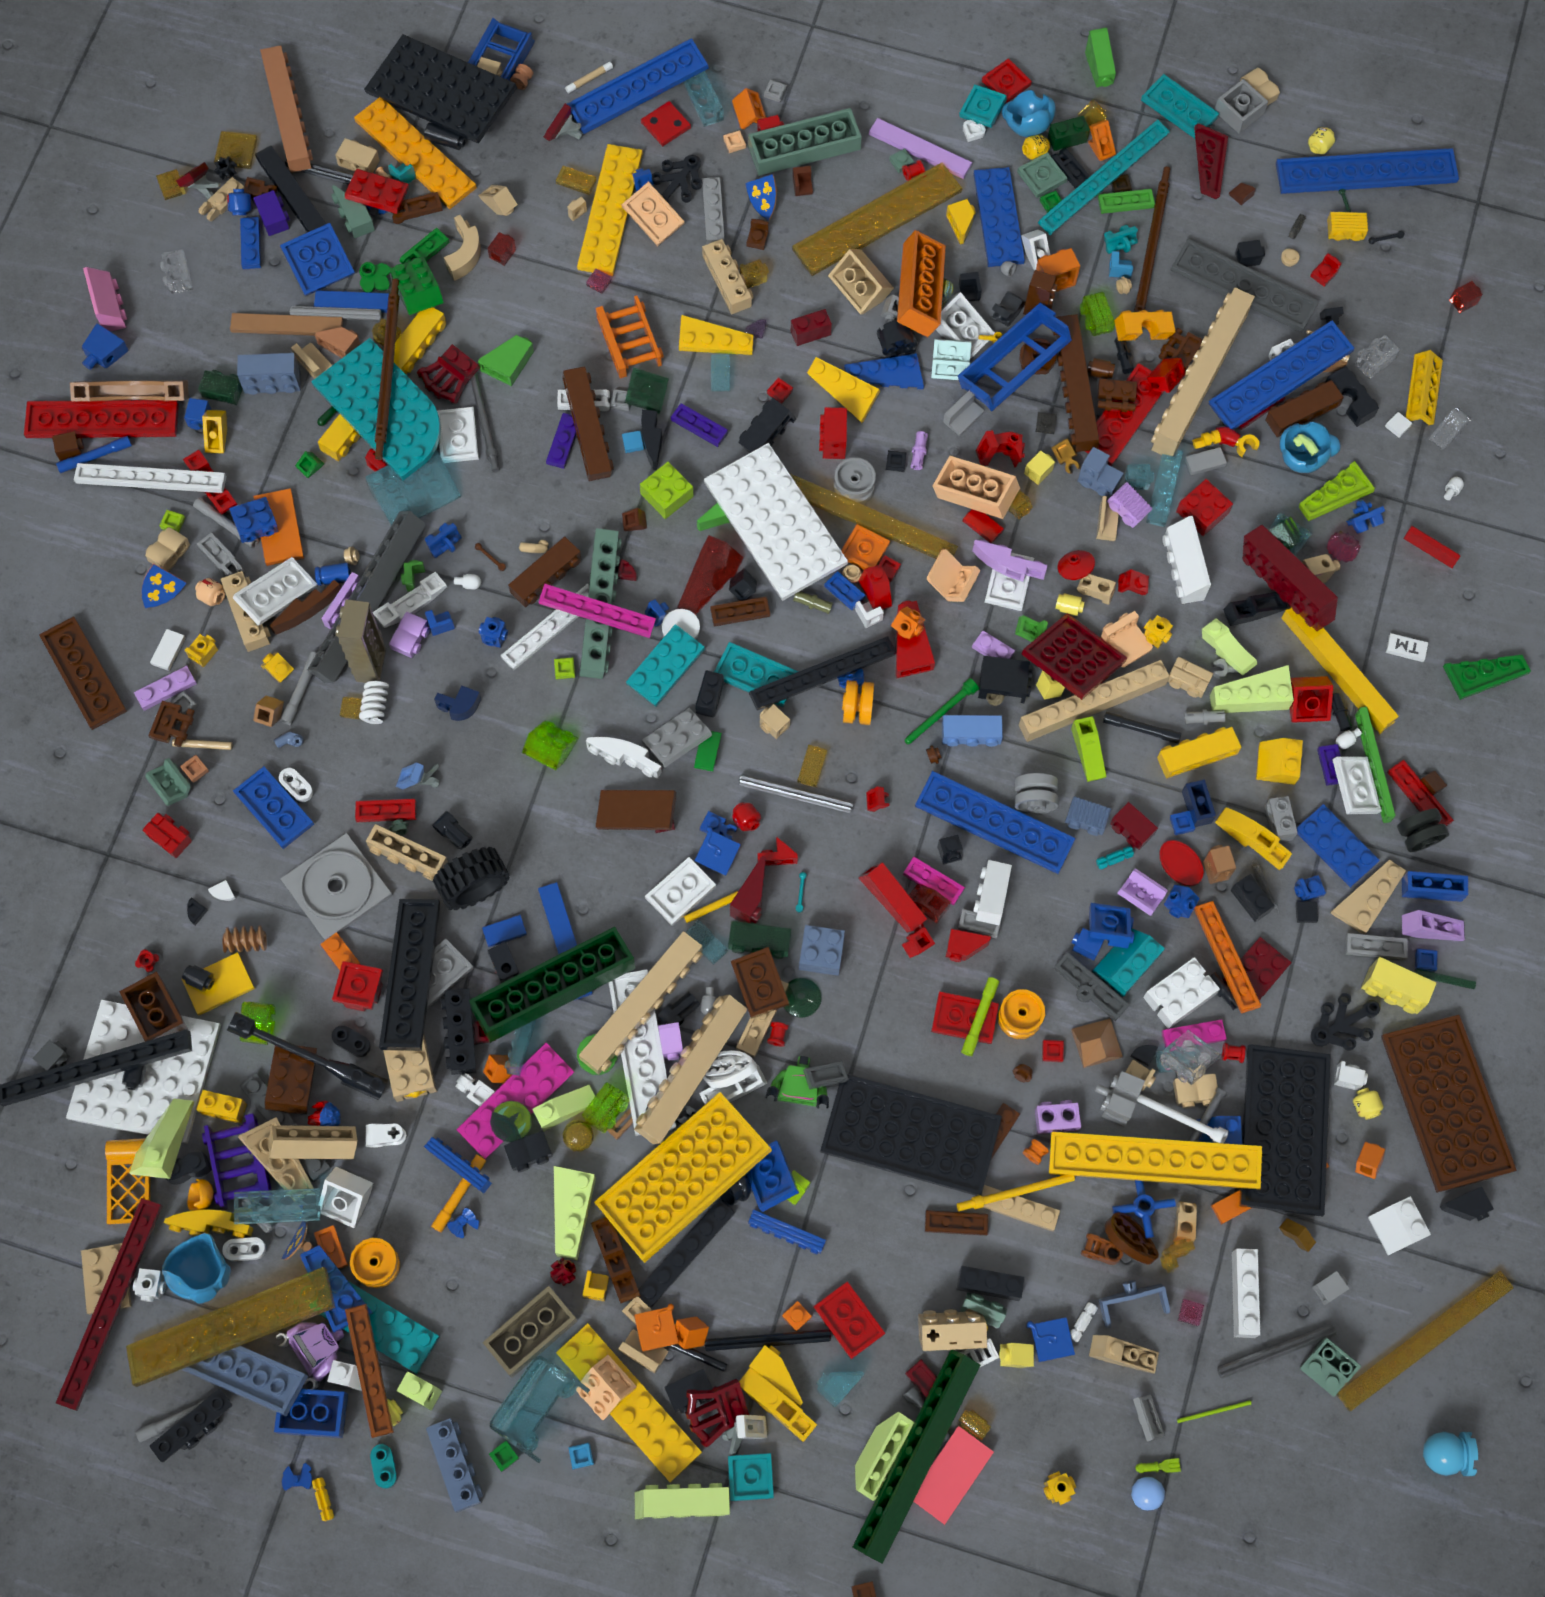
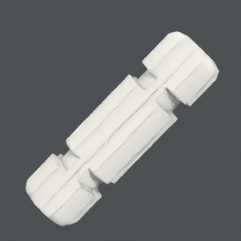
[1070,1302,1098,1342]

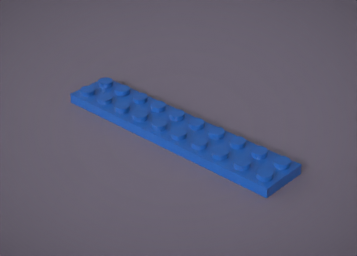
[1276,148,1459,194]

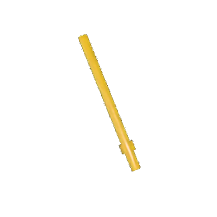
[957,1175,1075,1211]

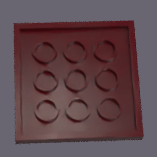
[1021,613,1127,700]

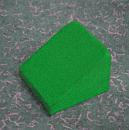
[295,451,324,478]

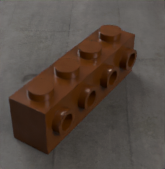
[1265,380,1344,438]
[508,536,581,608]

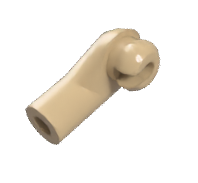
[519,540,549,553]

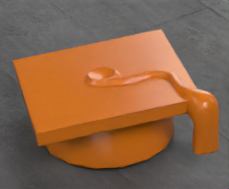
[634,1304,679,1352]

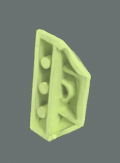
[855,1412,914,1501]

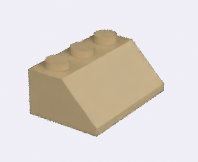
[828,249,894,315]

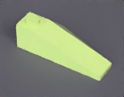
[130,1099,194,1179]

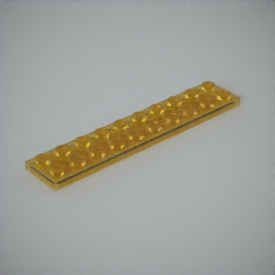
[792,162,962,276]
[126,1267,336,1387]

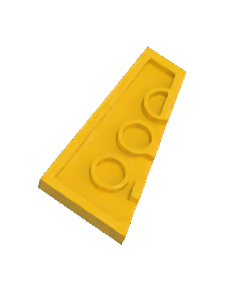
[679,315,753,355]
[807,357,880,423]

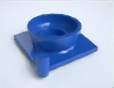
[695,826,741,876]
[1026,1317,1075,1362]

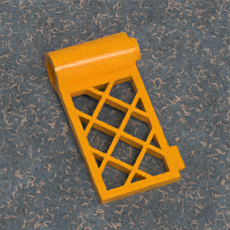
[105,1138,150,1225]

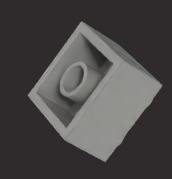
[1215,79,1268,134]

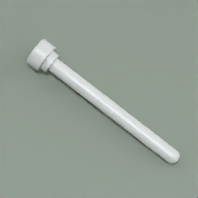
[1137,1094,1228,1144]

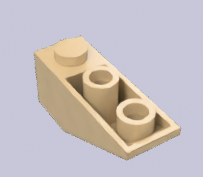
[1089,1335,1159,1374]

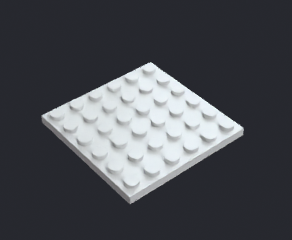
[66,1000,221,1144]

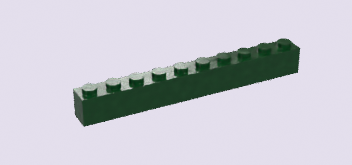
[852,1350,981,1564]

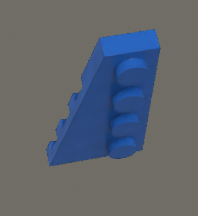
[844,354,924,389]
[300,1245,374,1333]

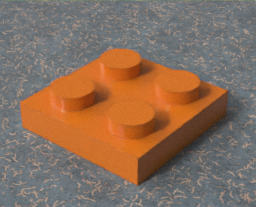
[841,524,890,570]

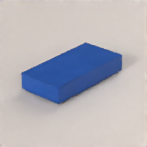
[482,915,527,947]

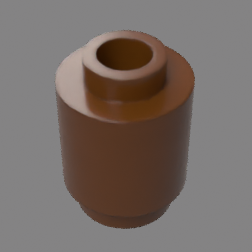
[1087,358,1115,379]

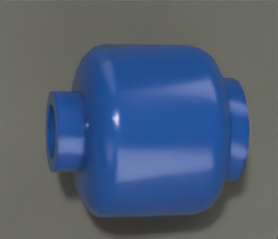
[227,189,251,215]

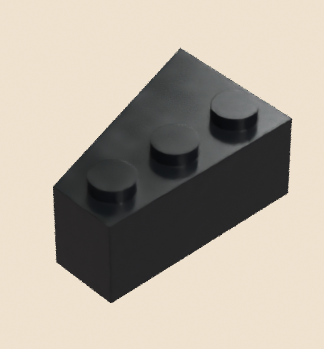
[738,397,797,453]

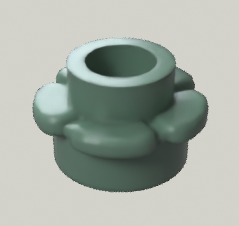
[389,820,408,836]

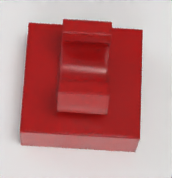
[866,786,890,812]

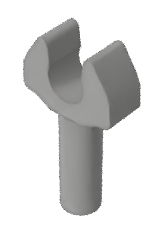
[1212,659,1249,679]

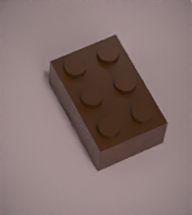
[119,971,189,1042]
[265,1045,317,1115]

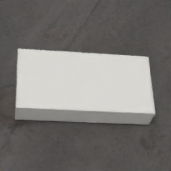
[150,629,186,671]

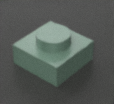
[889,148,914,173]

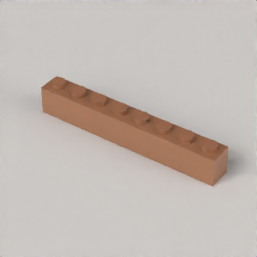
[260,46,313,173]

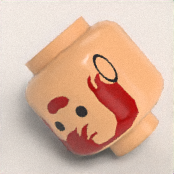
[195,578,225,606]

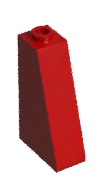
[896,600,935,679]
[859,862,927,933]

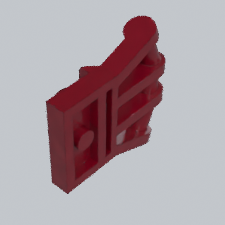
[417,344,480,404]
[685,1379,749,1447]

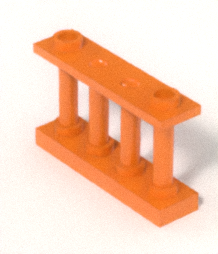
[596,295,664,379]

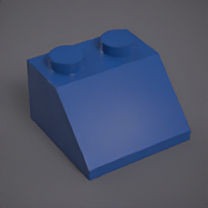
[1197,1116,1242,1145]

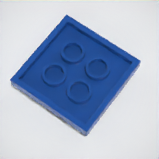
[280,223,355,296]

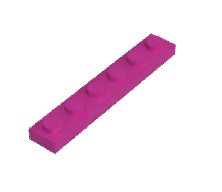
[539,584,656,638]

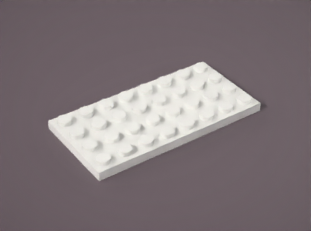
[704,443,848,601]

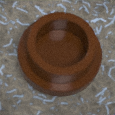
[926,745,942,764]
[1013,1064,1033,1082]

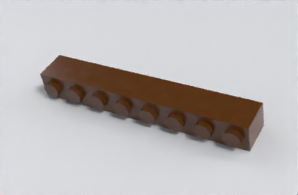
[1052,314,1099,452]

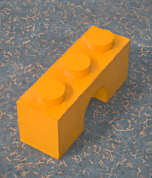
[1114,310,1175,341]

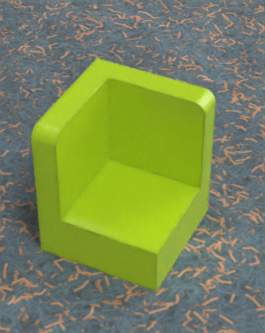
[787,1170,811,1205]

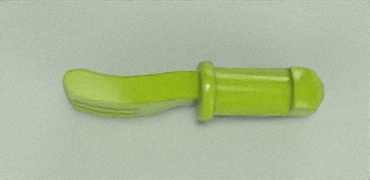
[1135,1458,1181,1473]

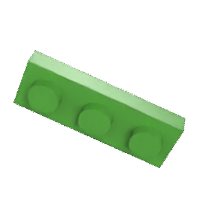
[1098,189,1155,214]

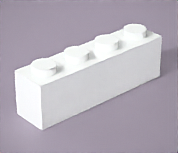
[1232,1249,1260,1338]

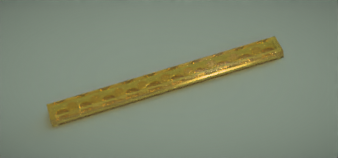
[789,473,958,559]
[1336,1271,1514,1412]

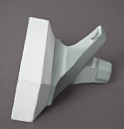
[722,1415,767,1456]

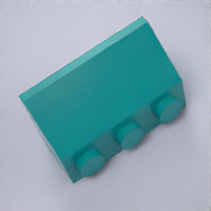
[1092,928,1165,998]

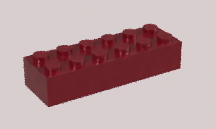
[1242,525,1338,631]

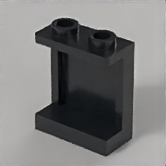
[978,656,1032,704]

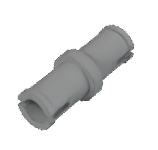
[1184,709,1225,725]

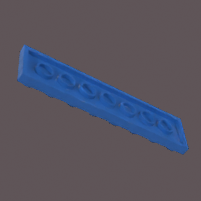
[567,38,709,134]
[1209,321,1354,430]
[915,771,1075,874]

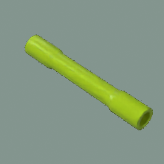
[961,977,1000,1056]

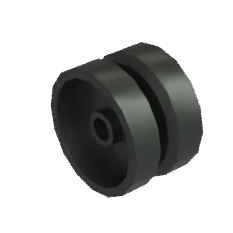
[1397,808,1450,852]

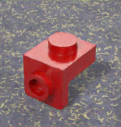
[1118,569,1149,595]

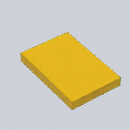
[182,952,255,1016]

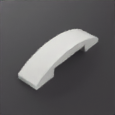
[373,572,447,628]

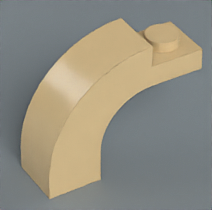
[444,215,481,281]

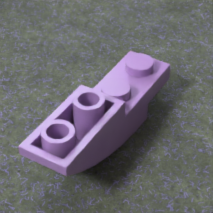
[972,540,1047,582]

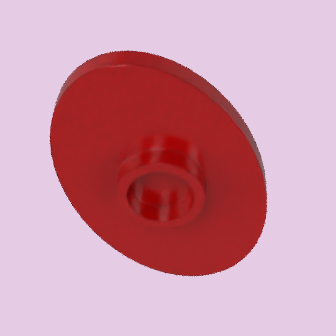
[1159,840,1204,886]

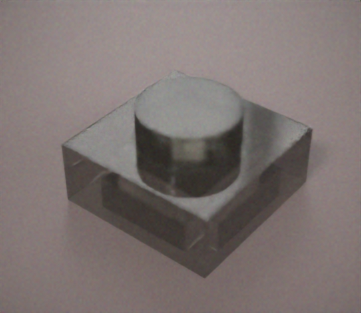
[1035,412,1057,434]

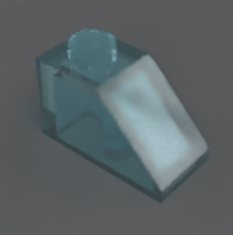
[816,1371,864,1408]

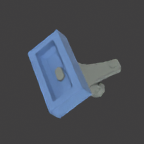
[396,762,439,790]

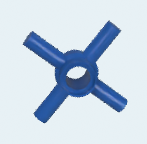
[1112,1180,1176,1238]

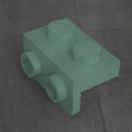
[145,758,190,806]
[960,1292,1007,1328]

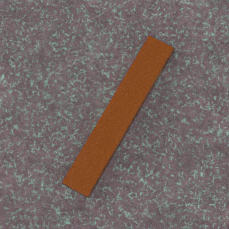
[345,1304,394,1438]

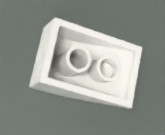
[936,292,995,359]

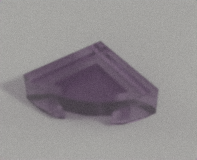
[744,320,766,339]

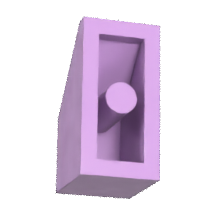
[658,1022,683,1061]

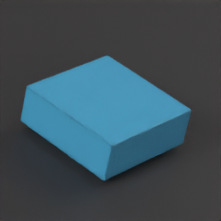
[622,431,644,453]
[568,1443,594,1470]

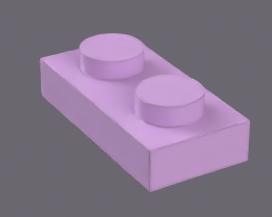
[972,631,1015,659]

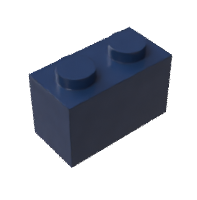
[1182,779,1216,827]

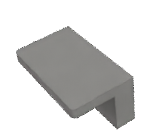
[943,390,984,436]

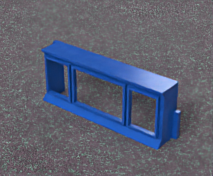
[468,18,535,81]
[958,302,1072,412]

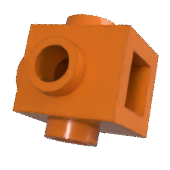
[891,607,925,639]

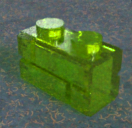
[1080,292,1115,336]
[582,1082,629,1133]

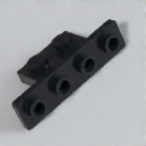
[150,1389,232,1462]

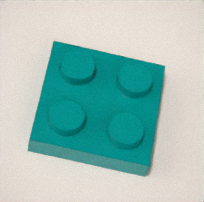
[959,84,1007,128]
[728,1453,774,1501]

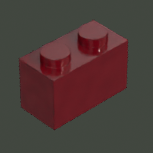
[790,309,832,346]
[1110,802,1158,850]

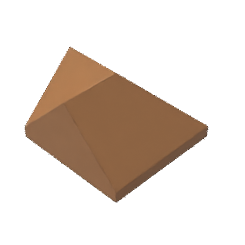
[1071,1019,1123,1068]

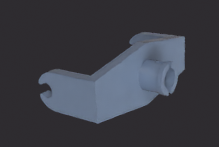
[1098,1280,1170,1328]

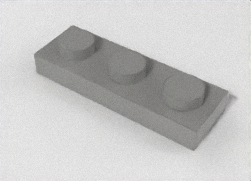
[1345,933,1408,960]

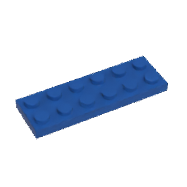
[973,167,1025,267]

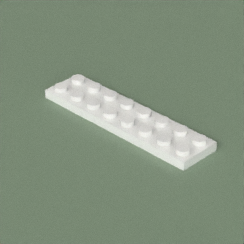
[609,969,676,1136]

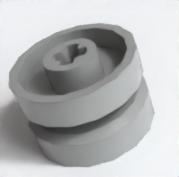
[834,457,876,506]
[1015,773,1059,814]

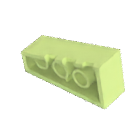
[635,1483,730,1519]

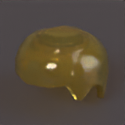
[562,1120,594,1151]

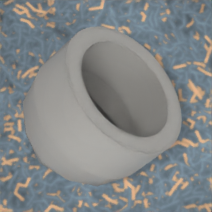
[1001,261,1016,277]

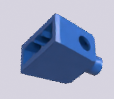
[82,323,129,370]

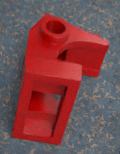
[975,430,1025,468]

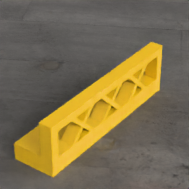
[1406,350,1443,425]

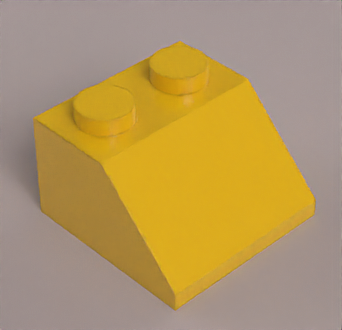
[1256,738,1303,785]

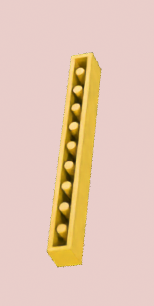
[318,307,446,461]

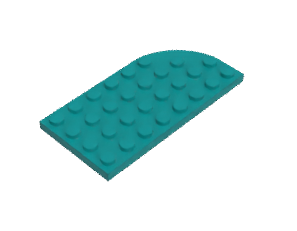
[311,338,441,481]

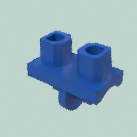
[1346,500,1385,534]
[425,523,462,558]

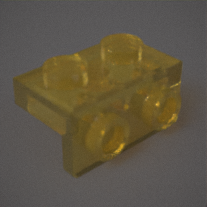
[1160,1239,1195,1273]

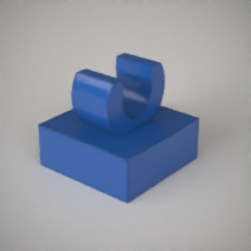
[632,168,654,192]
[644,599,669,627]

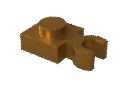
[1052,438,1081,474]

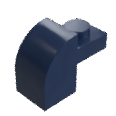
[434,685,481,721]

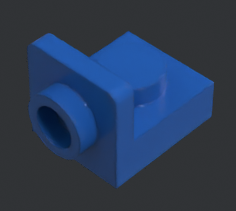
[1294,875,1326,902]

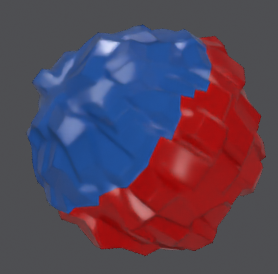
[307,1101,341,1126]

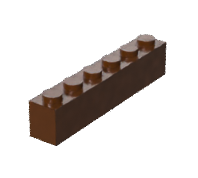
[562,366,614,481]

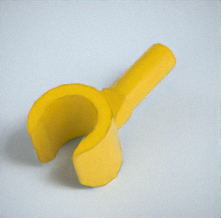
[978,332,1003,344]

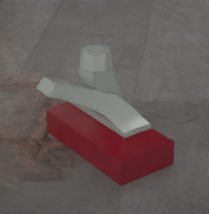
[543,103,583,141]
[176,162,221,199]

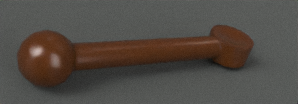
[475,543,506,571]

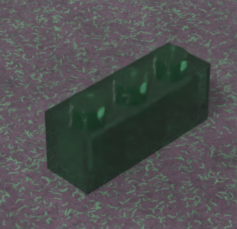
[728,921,791,959]

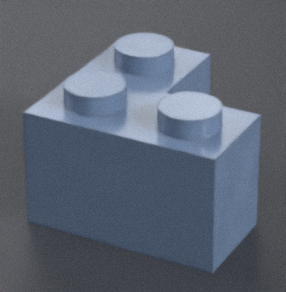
[1078,447,1124,498]

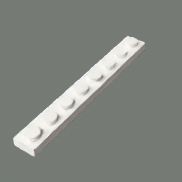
[74,463,227,493]

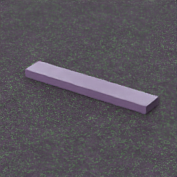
[869,118,972,179]

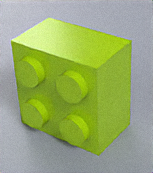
[640,462,694,519]

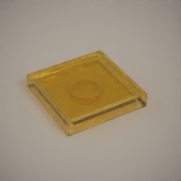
[214,131,257,169]

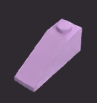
[1402,910,1465,941]

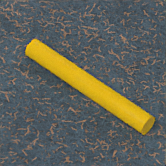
[683,891,738,923]

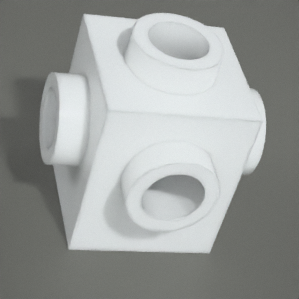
[133,1268,166,1302]

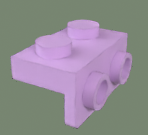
[1117,869,1168,916]

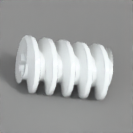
[359,681,389,724]

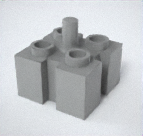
[1095,1071,1145,1126]

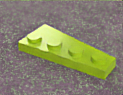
[1299,461,1375,521]

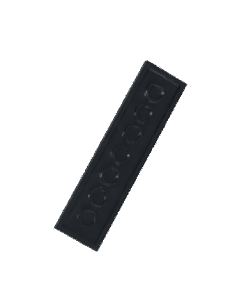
[379,899,440,1051]

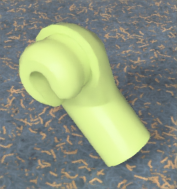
[1293,434,1319,456]

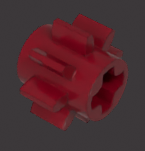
[550,1258,576,1286]

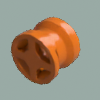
[1023,1139,1049,1165]

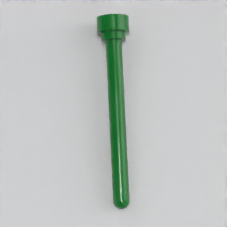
[905,678,979,744]

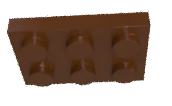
[731,947,790,1019]

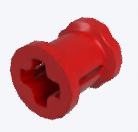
[902,160,925,181]
[767,1022,789,1047]
[1222,1043,1246,1063]

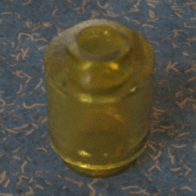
[959,1409,991,1441]

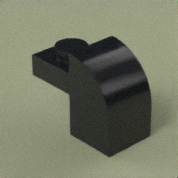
[992,291,1026,326]

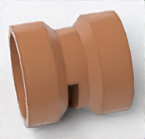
[510,64,533,90]

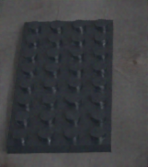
[364,34,517,144]
[1239,1044,1331,1217]
[820,1074,1002,1196]

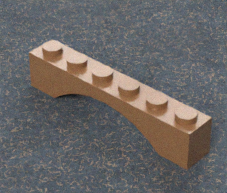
[70,380,189,401]

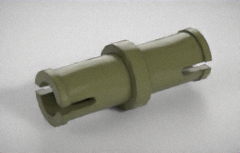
[793,591,833,614]

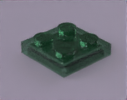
[624,367,669,414]

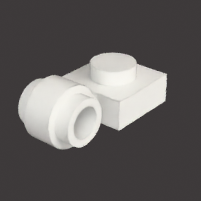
[455,1073,495,1106]

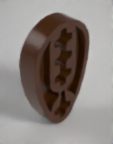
[1105,1212,1159,1265]

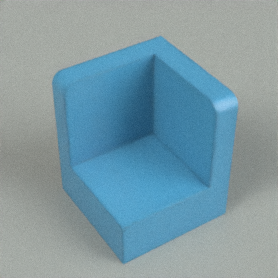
[1109,251,1133,278]

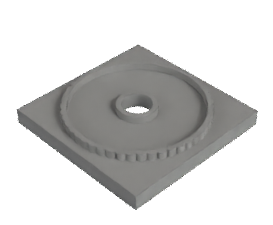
[280,833,393,940]

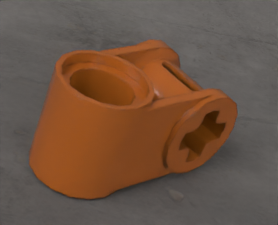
[1081,1233,1123,1265]

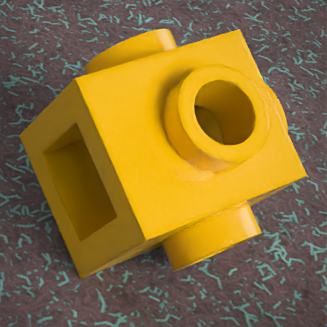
[1144,615,1173,649]
[1043,1471,1076,1505]

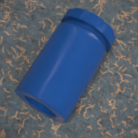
[315,562,351,586]

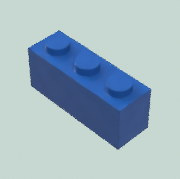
[1402,871,1468,902]

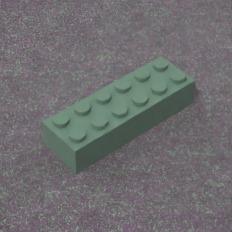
[748,108,862,176]

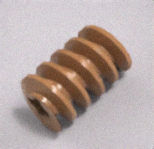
[222,925,267,953]

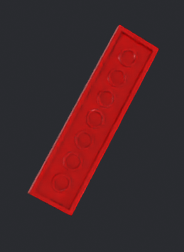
[24,400,179,438]

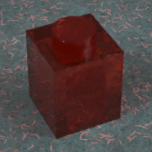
[487,232,516,266]
[1449,281,1483,313]

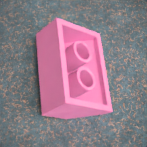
[83,267,127,332]

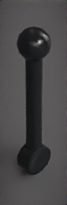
[1368,231,1405,244]

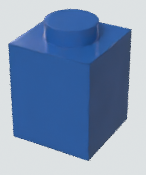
[184,398,212,430]
[1071,928,1104,961]

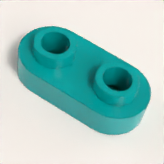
[370,1444,397,1489]

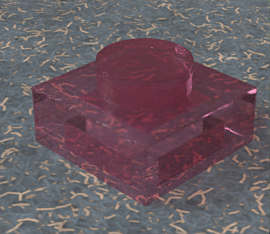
[586,269,612,294]
[1177,1299,1204,1327]

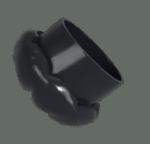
[720,1175,751,1206]

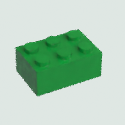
[389,257,444,315]

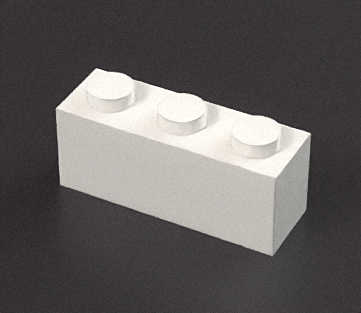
[973,860,1012,925]

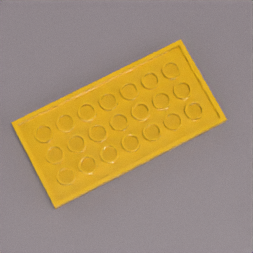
[594,1092,772,1263]

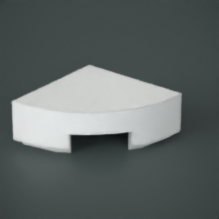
[208,880,235,901]

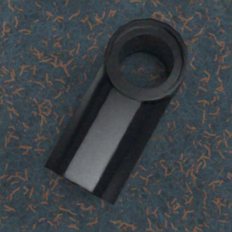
[432,811,473,850]
[658,991,700,1026]

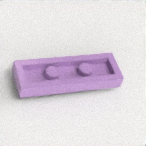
[322,572,360,629]
[134,666,197,711]

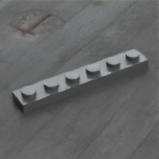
[240,1073,331,1182]

